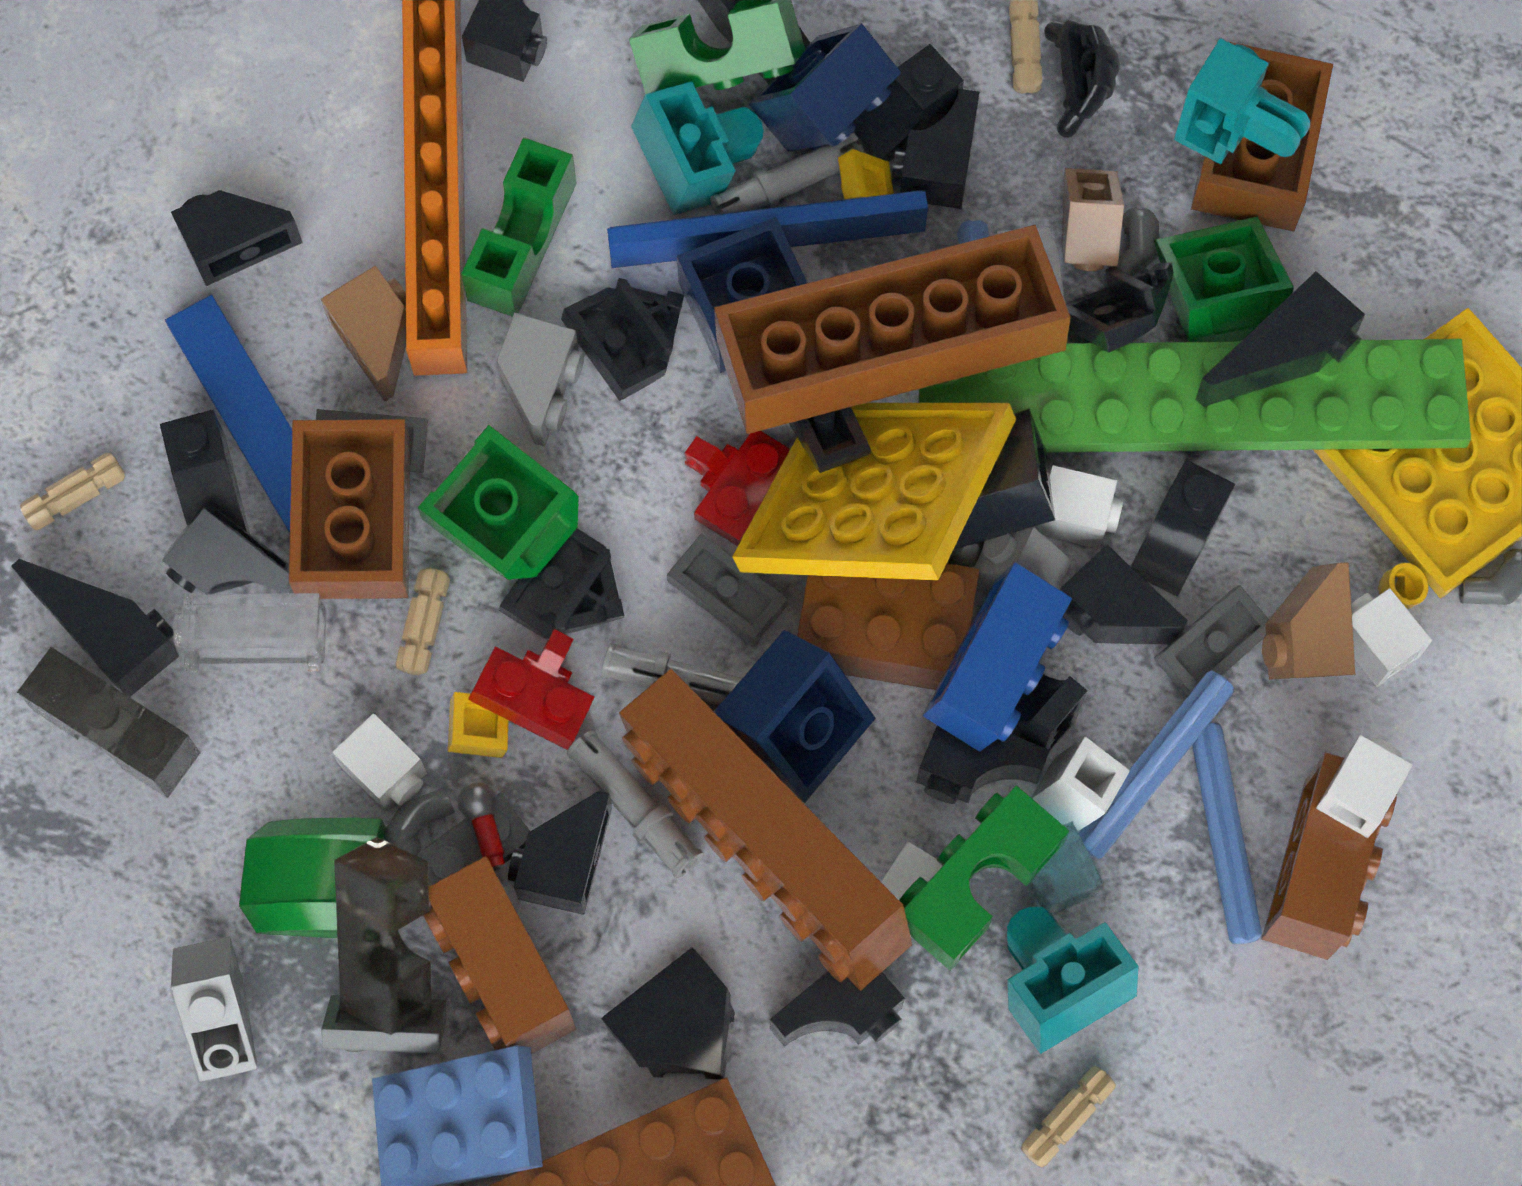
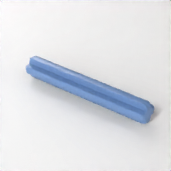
[1076,671,1234,859]
[1192,723,1262,944]

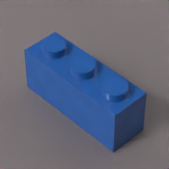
[922,562,1072,752]

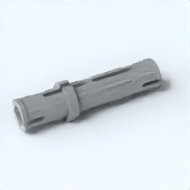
[710,133,864,214]
[601,643,742,706]
[567,730,704,878]

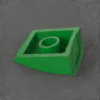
[1154,216,1294,342]
[418,425,579,580]
[239,818,386,941]

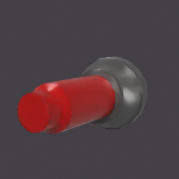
[458,783,505,869]

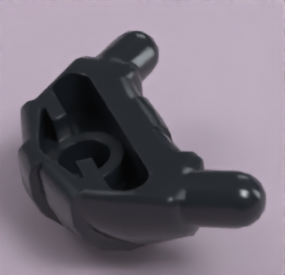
[1044,20,1120,138]

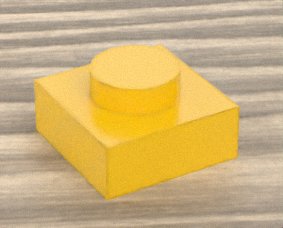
[838,149,894,200]
[447,691,509,758]

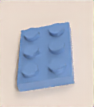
[372,1045,543,1186]

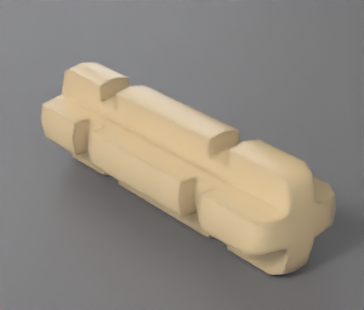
[1009,0,1042,94]
[20,453,125,530]
[396,567,450,675]
[1021,1066,1116,1167]

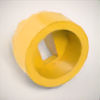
[1378,563,1428,609]

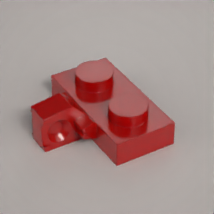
[684,431,790,546]
[468,629,595,750]

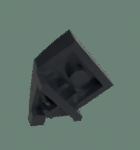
[1066,262,1174,353]
[561,278,684,401]
[499,528,625,639]
[601,947,735,1080]

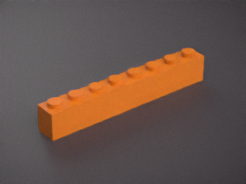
[402,0,468,376]

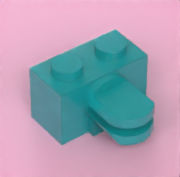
[1174,38,1310,165]
[631,81,764,215]
[1007,907,1139,1054]

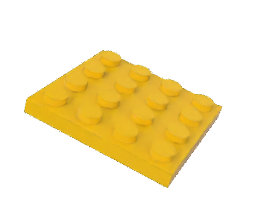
[1313,308,1522,599]
[732,402,1016,580]

